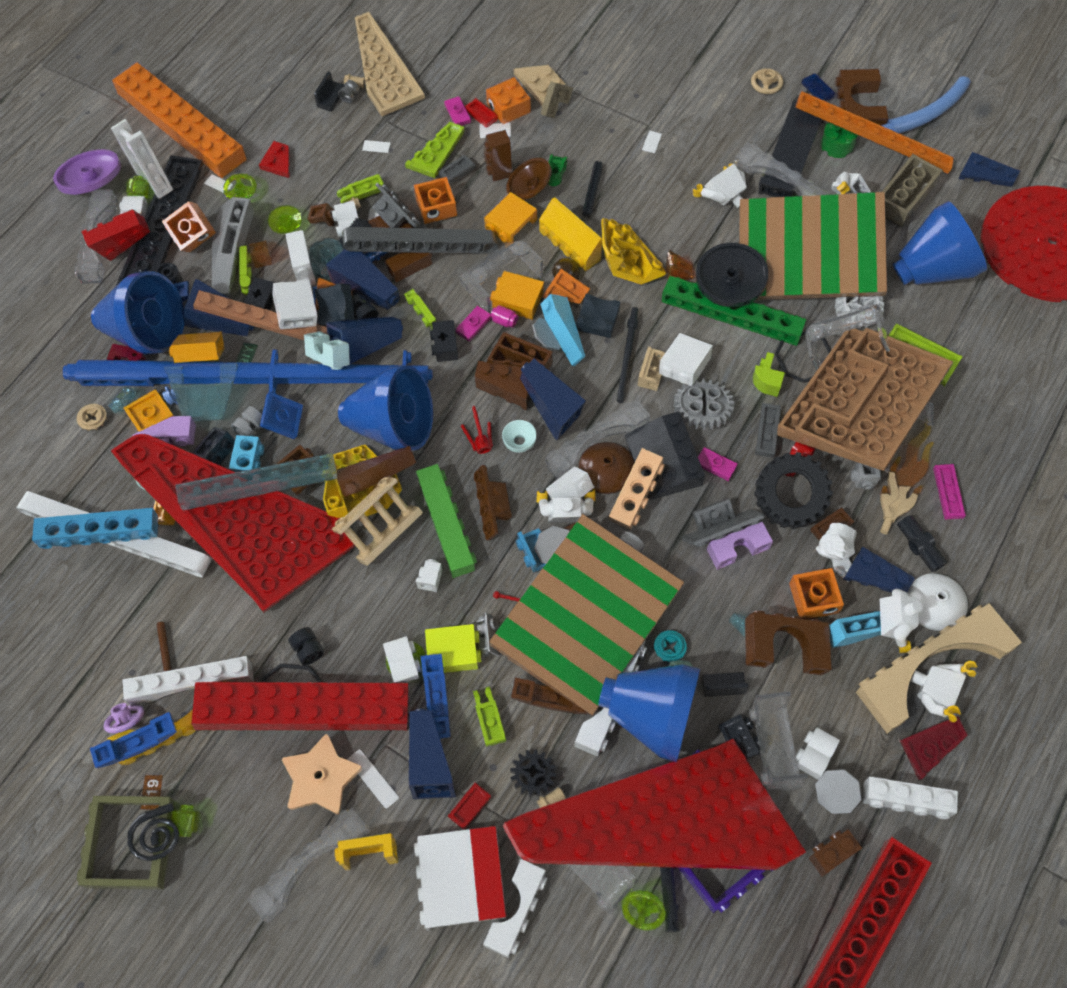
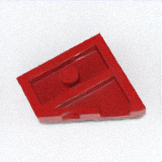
[259,141,290,178]

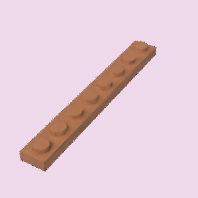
[193,290,327,340]

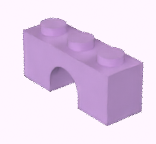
[707,522,773,570]

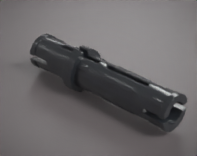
[660,867,680,933]

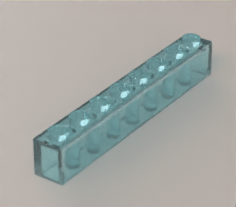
[175,453,337,510]

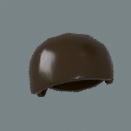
[552,258,580,279]

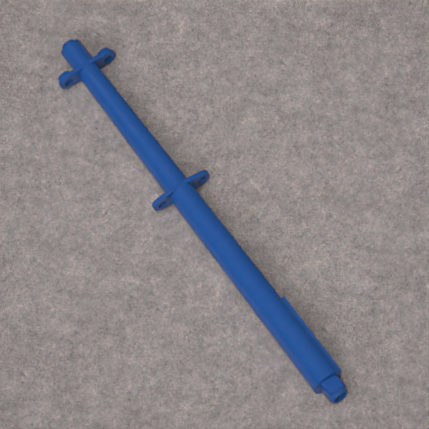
[63,349,433,394]

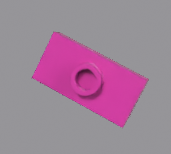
[444,96,471,126]
[455,306,492,342]
[698,447,738,481]

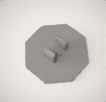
[532,318,561,351]
[534,526,570,564]
[815,769,862,814]

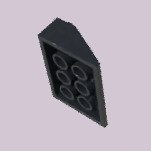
[624,411,705,501]

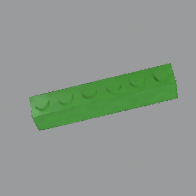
[416,464,477,578]

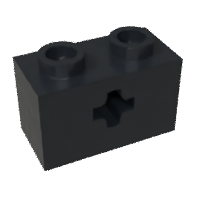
[242,278,275,311]
[430,320,458,362]

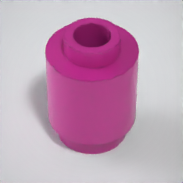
[491,305,518,328]

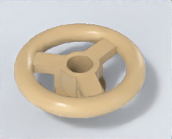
[751,69,783,94]

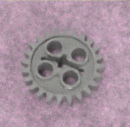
[673,379,735,430]

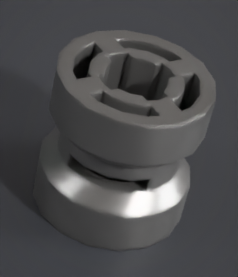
[338,80,360,103]

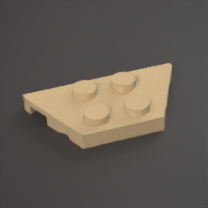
[514,65,566,105]

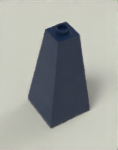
[326,249,400,310]
[184,279,255,337]
[326,317,403,364]
[520,359,586,440]
[409,708,456,799]

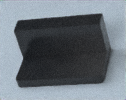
[314,71,344,112]
[702,672,749,697]

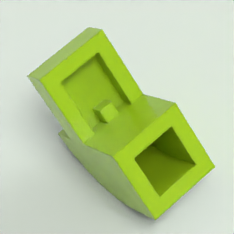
[753,352,785,397]

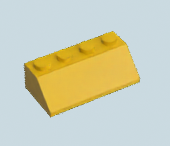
[539,197,602,271]

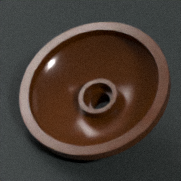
[506,158,552,200]
[579,442,635,494]

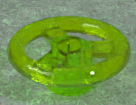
[223,173,257,199]
[622,890,666,930]

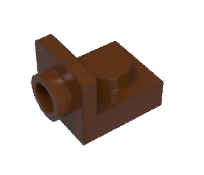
[307,203,335,227]

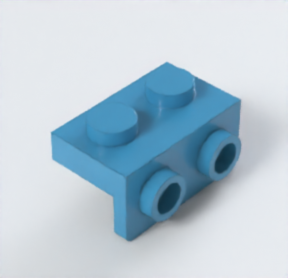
[515,528,546,573]

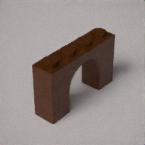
[835,69,888,125]
[369,215,433,283]
[745,611,832,676]

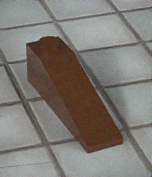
[337,446,416,497]

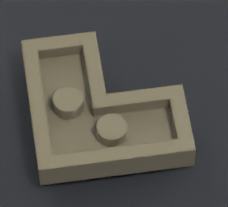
[541,81,573,118]

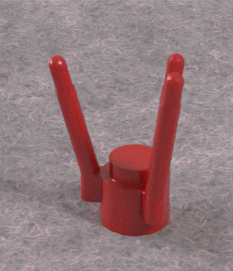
[461,406,493,454]

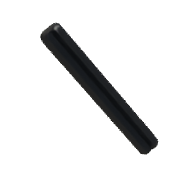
[582,161,603,217]

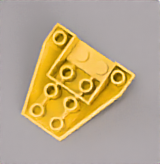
[601,218,666,285]
[323,444,402,518]

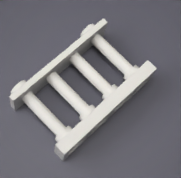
[111,119,173,199]

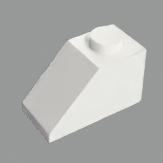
[546,466,594,499]

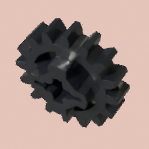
[510,749,556,797]

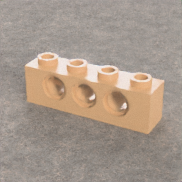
[609,448,665,530]

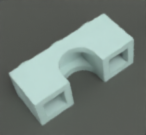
[304,331,350,370]

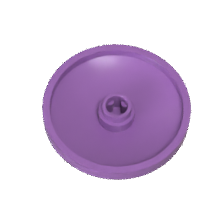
[53,149,121,195]

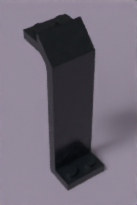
[758,95,825,197]

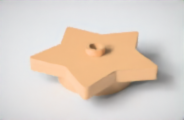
[282,734,362,815]

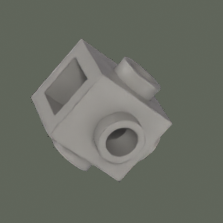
[851,462,881,490]

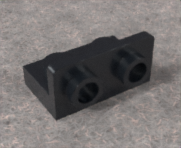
[192,427,235,465]
[718,714,764,760]

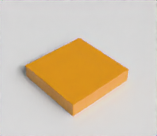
[123,389,173,432]

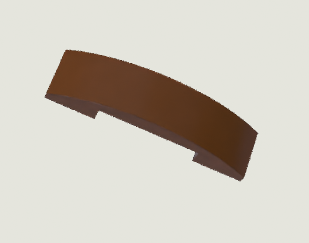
[511,677,590,715]

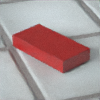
[465,98,498,128]
[448,783,492,830]

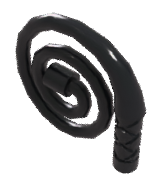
[127,802,180,861]

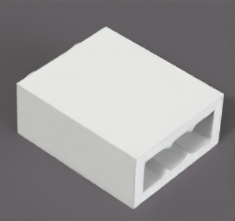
[286,230,316,286]
[272,280,317,329]
[659,333,713,386]

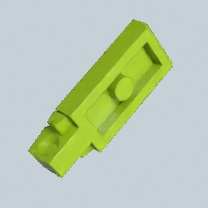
[404,289,437,330]

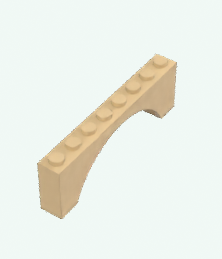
[856,603,1022,734]

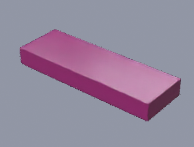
[933,464,966,520]

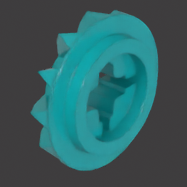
[654,630,687,662]

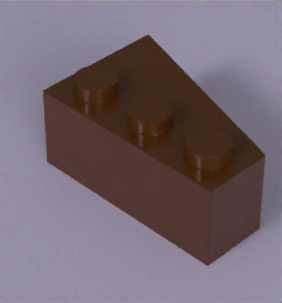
[484,130,512,182]
[487,332,553,370]
[475,361,530,411]

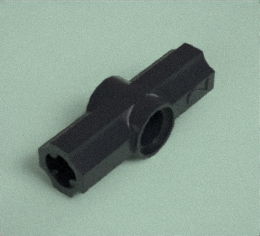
[897,515,947,572]

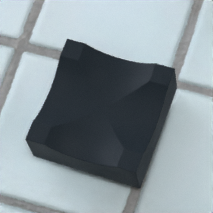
[314,283,355,326]
[576,294,620,338]

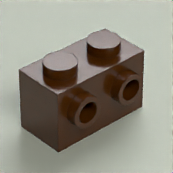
[809,830,862,877]

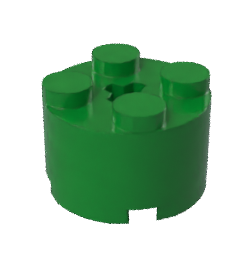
[821,122,858,158]

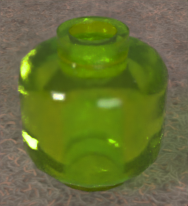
[126,175,149,199]
[170,804,200,837]

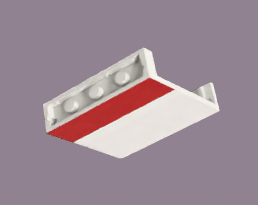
[414,826,507,930]

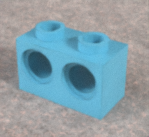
[229,435,264,479]

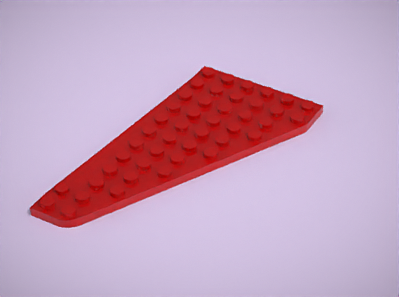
[111,434,355,613]
[503,739,806,870]

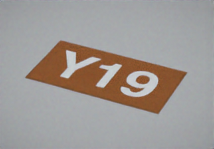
[141,775,163,809]

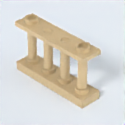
[332,477,423,566]

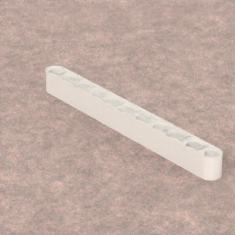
[16,491,212,577]

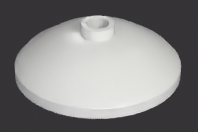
[907,573,968,631]

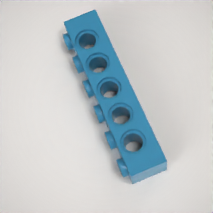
[32,508,158,549]

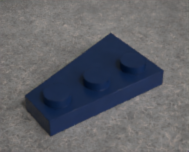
[958,152,1020,187]
[843,546,915,593]

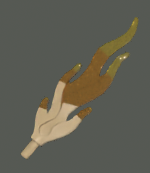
[880,417,934,535]

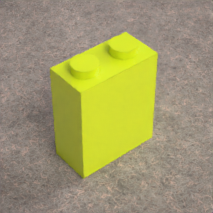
[425,624,481,673]

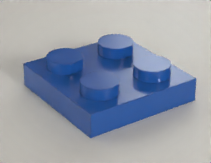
[260,392,303,439]

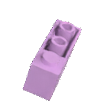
[133,416,196,446]

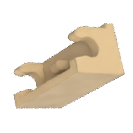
[638,347,665,391]

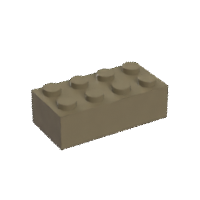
[882,154,943,227]

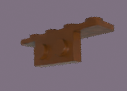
[474,465,512,541]

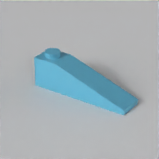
[541,294,585,366]
[829,611,881,648]

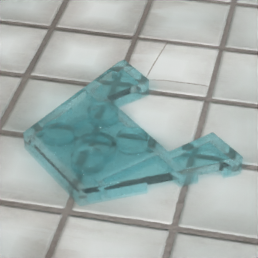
[164,363,238,421]

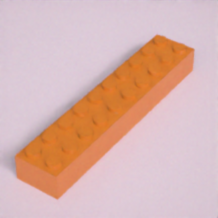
[112,62,247,178]

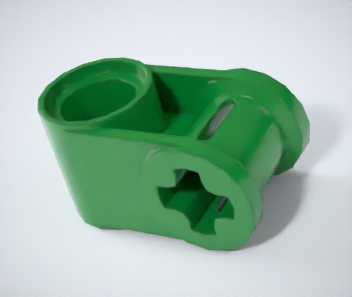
[548,154,568,186]

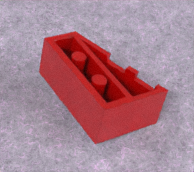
[81,209,150,261]

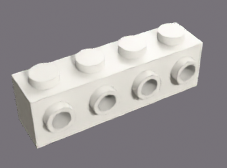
[862,777,958,819]

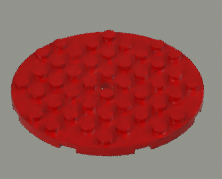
[980,186,1067,302]

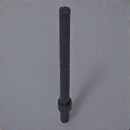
[616,307,639,403]

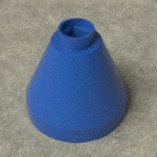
[892,201,987,285]
[91,271,184,354]
[338,365,433,450]
[598,664,700,762]

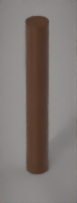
[156,622,172,672]

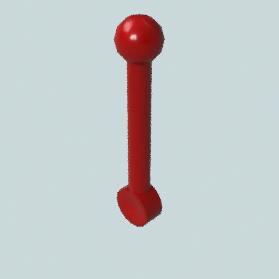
[493,591,521,602]

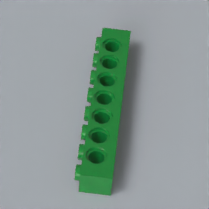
[661,276,806,346]

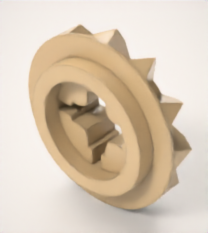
[77,404,107,431]

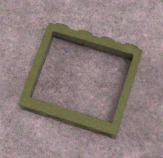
[77,796,176,890]

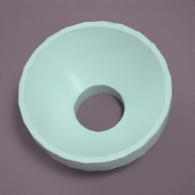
[502,420,536,453]

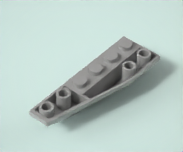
[211,197,254,295]

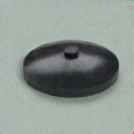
[696,243,769,307]

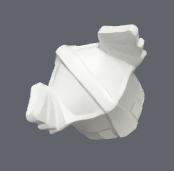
[816,523,857,582]

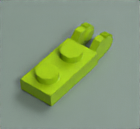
[336,174,384,204]
[240,246,252,295]
[473,687,506,747]

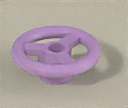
[104,703,144,733]

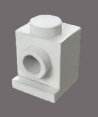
[416,559,442,592]

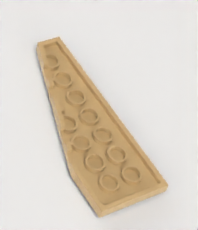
[355,12,425,116]

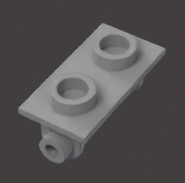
[477,613,499,657]

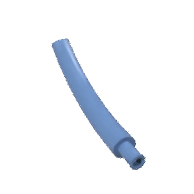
[881,76,971,134]

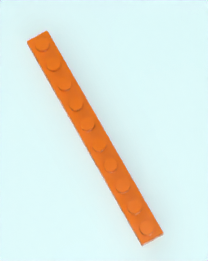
[796,91,954,174]

